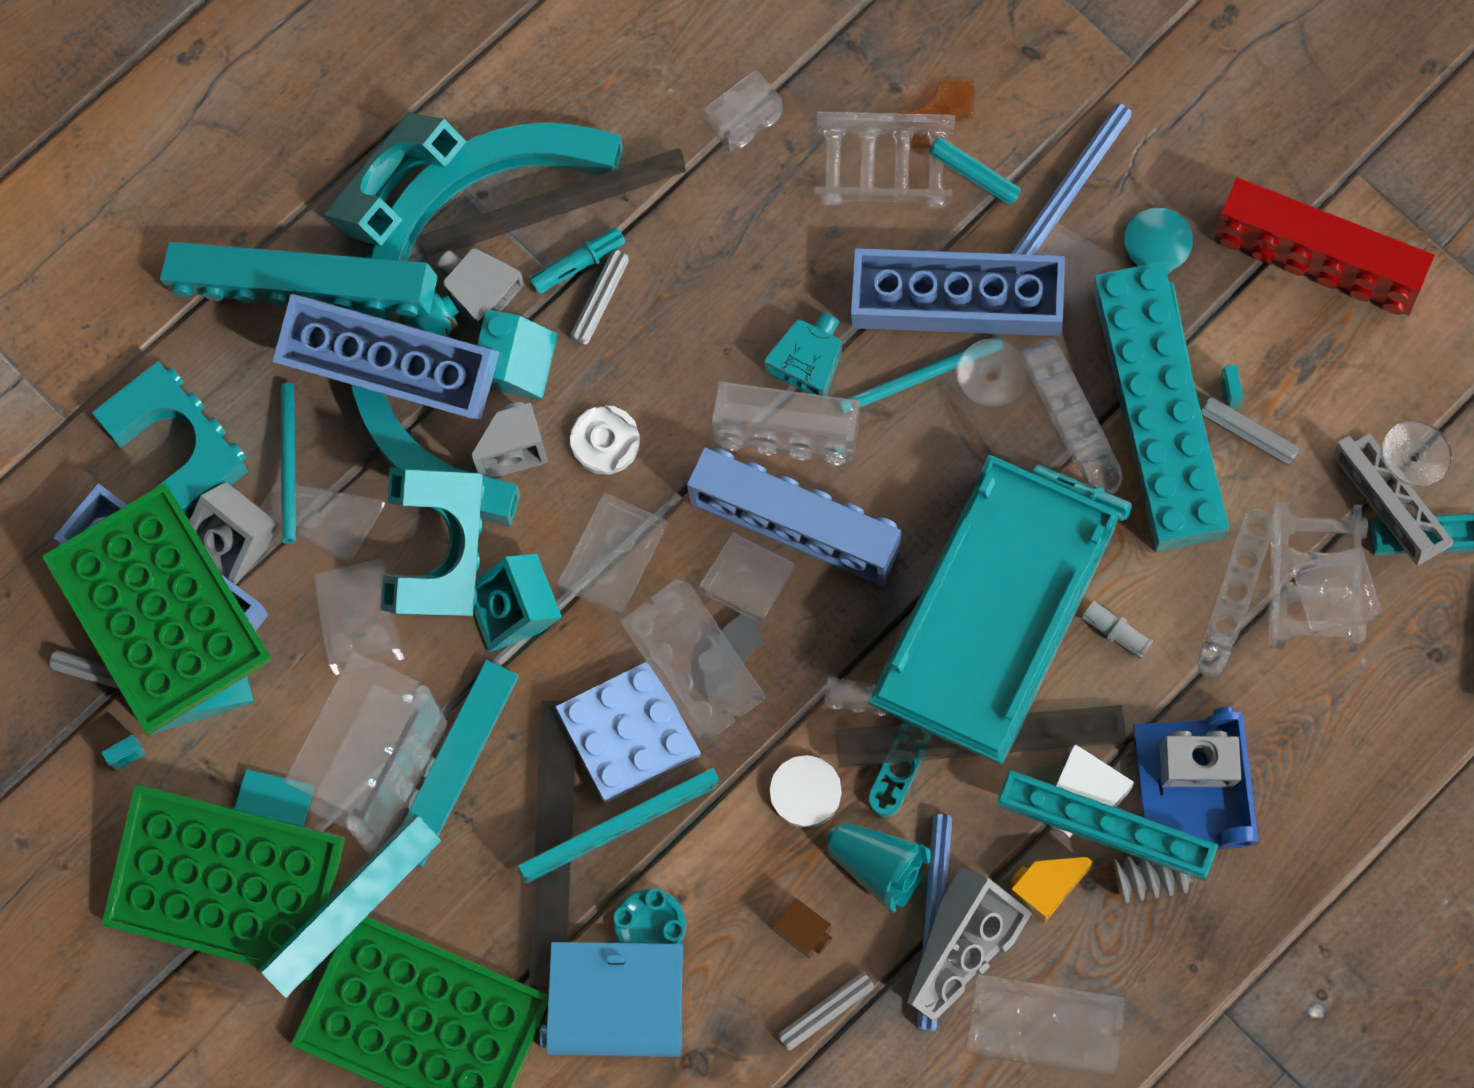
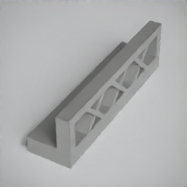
[1334,433,1454,566]

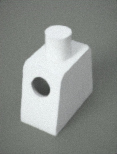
[1051,744,1134,839]

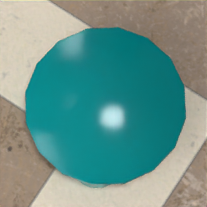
[1124,208,1193,275]
[614,888,686,944]

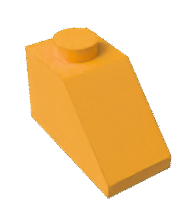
[1010,857,1093,923]

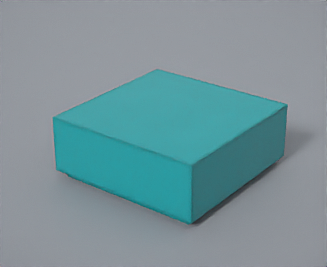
[1220,364,1244,409]
[101,735,146,771]

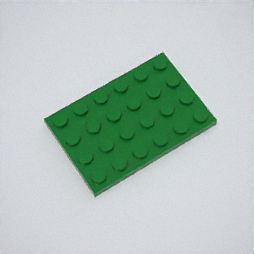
[42,482,273,736]
[102,784,346,980]
[291,917,549,1088]

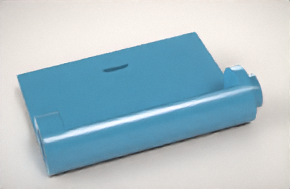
[540,942,683,1057]

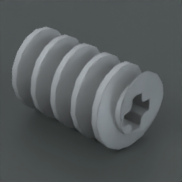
[1113,856,1193,904]

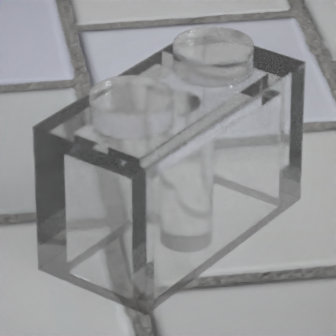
[703,69,783,152]

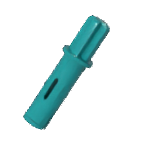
[528,227,625,295]
[1032,464,1132,521]

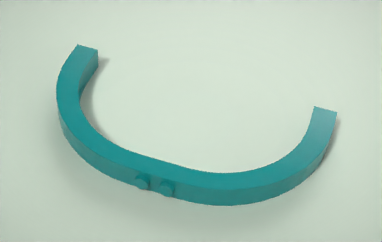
[352,123,623,527]

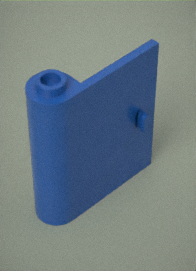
[1133,707,1259,849]

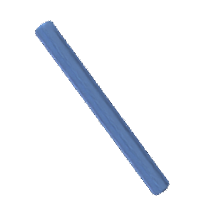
[1011,103,1131,255]
[917,814,952,1031]

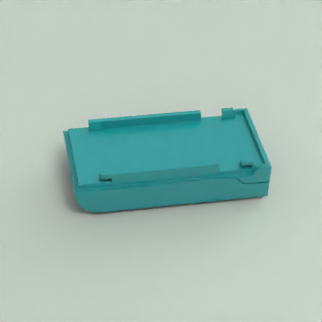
[868,455,1120,765]

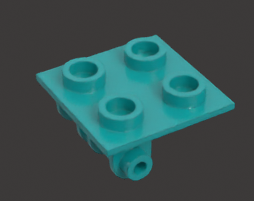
[235,769,315,826]

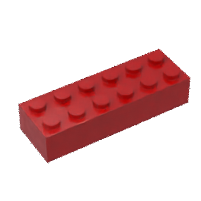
[1214,177,1435,316]

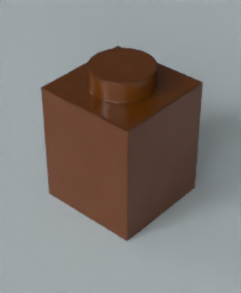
[773,898,833,959]

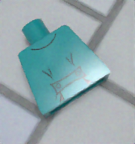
[764,312,842,402]

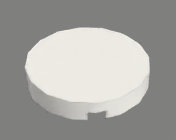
[570,406,640,475]
[770,755,842,828]

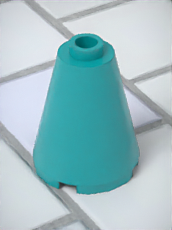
[826,822,931,912]

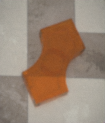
[905,81,974,148]

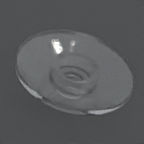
[957,338,1027,407]
[1381,420,1452,487]

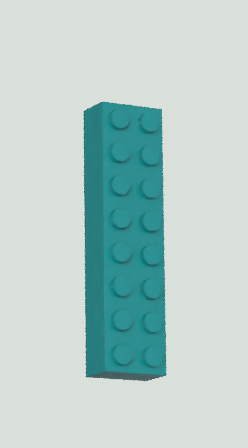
[1092,261,1229,552]

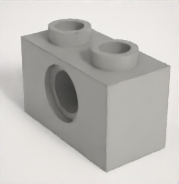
[1159,731,1241,788]

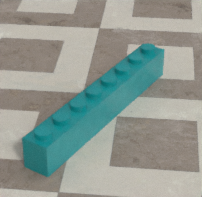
[160,242,438,318]

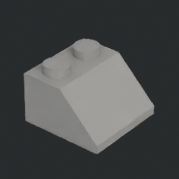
[472,402,549,479]
[190,482,279,585]

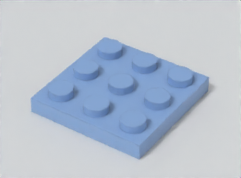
[555,660,701,804]

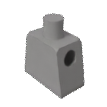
[437,248,525,331]

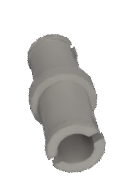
[1081,600,1154,659]

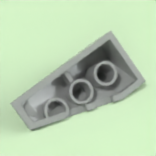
[907,867,1032,1021]

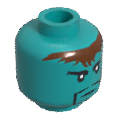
[406,292,459,336]

